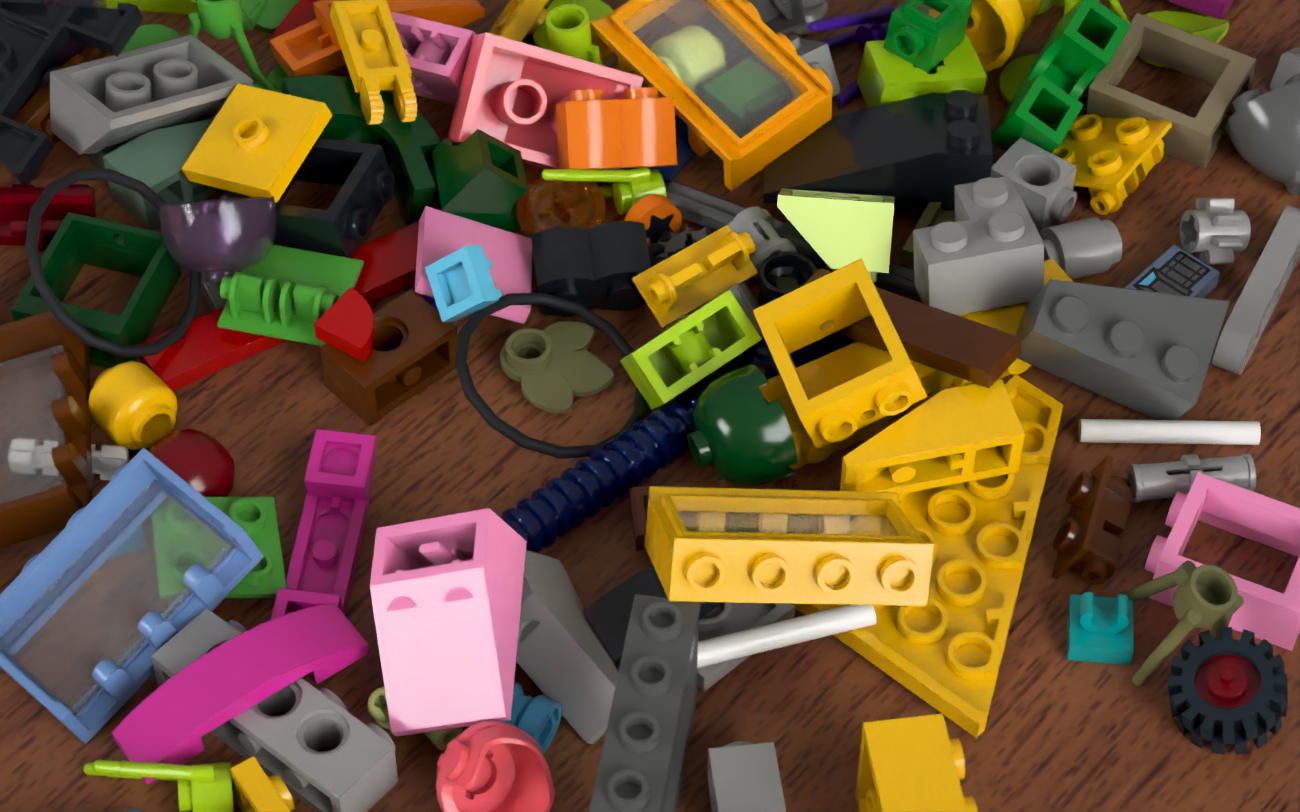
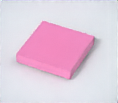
[414,206,532,324]

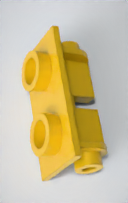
[632,225,758,328]

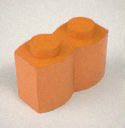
[556,87,677,169]

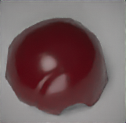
[149,429,235,497]

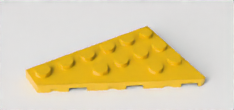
[792,374,1063,739]

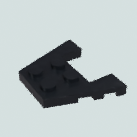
[0,0,144,186]

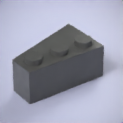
[1016,279,1230,420]

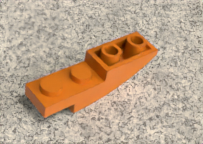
[269,0,485,77]

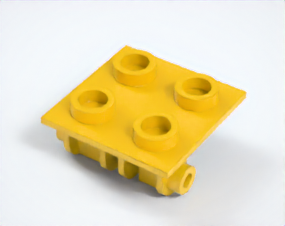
[1052,114,1172,215]

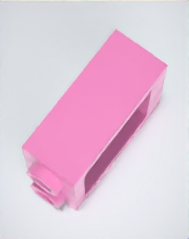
[1145,472,1300,651]

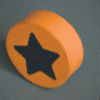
[624,194,682,251]

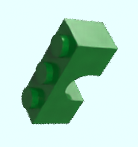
[991,0,1131,153]

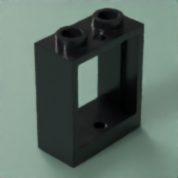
[215,138,396,258]

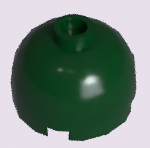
[687,364,798,486]

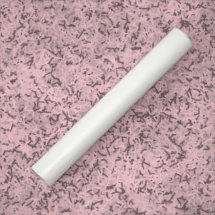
[1078,419,1261,445]
[698,604,876,668]

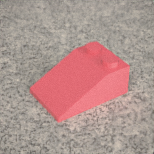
[447,32,644,184]

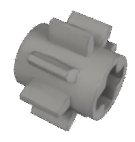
[1179,198,1251,265]

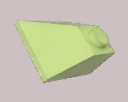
[777,188,895,282]

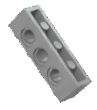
[151,608,399,812]

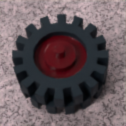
[1168,627,1288,755]

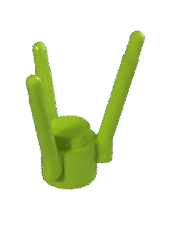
[541,166,667,215]
[83,760,234,812]

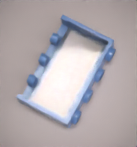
[0,447,264,745]

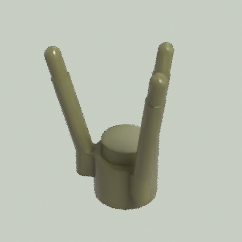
[1119,560,1244,686]

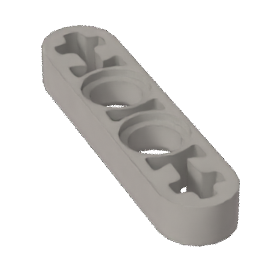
[1212,204,1300,375]

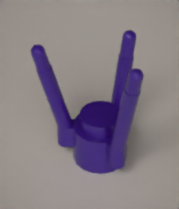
[808,4,897,106]

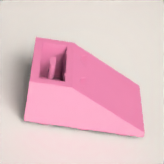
[370,508,527,736]

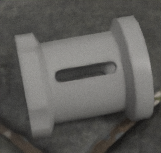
[728,206,797,281]

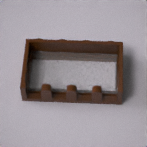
[0,306,93,548]

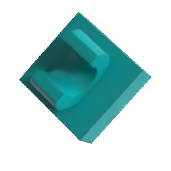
[1067,592,1134,665]

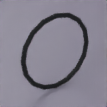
[25,169,202,357]
[455,293,646,459]

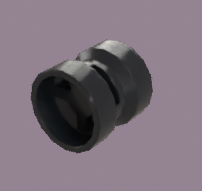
[758,252,817,306]

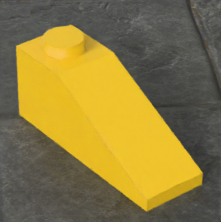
[840,379,1025,495]

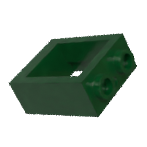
[11,212,181,368]

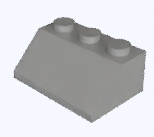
[50,35,253,155]

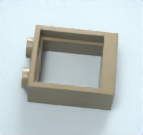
[1082,13,1256,169]

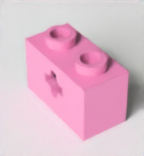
[391,11,476,105]

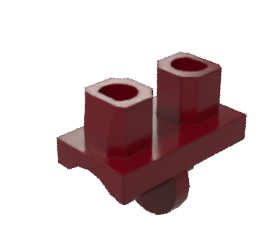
[0,184,97,253]

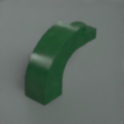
[281,75,441,226]

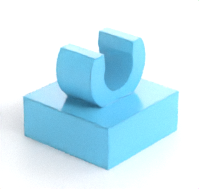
[425,245,502,322]

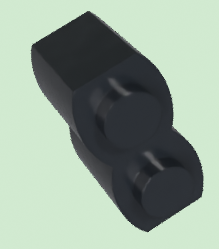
[531,221,651,317]

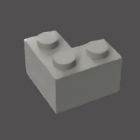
[913,175,1044,315]

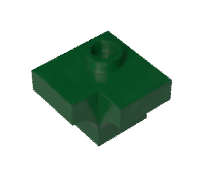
[432,129,528,234]

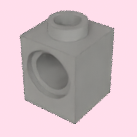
[991,137,1077,233]
[707,741,786,812]

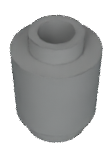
[1039,217,1123,280]

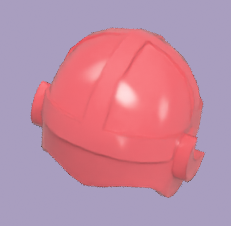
[436,720,555,812]

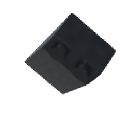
[763,90,993,210]

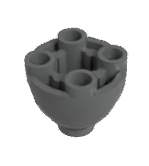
[1225,73,1300,196]

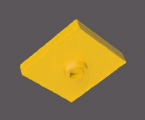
[181,83,333,203]

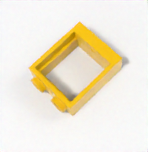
[752,258,928,449]

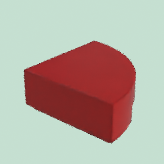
[314,288,375,362]

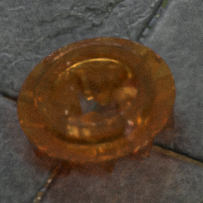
[516,177,606,238]

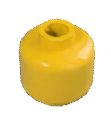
[88,361,178,450]

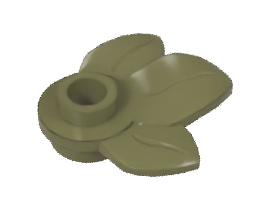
[500,321,614,413]

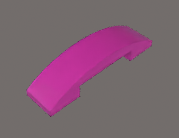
[270,429,377,620]
[112,603,370,785]

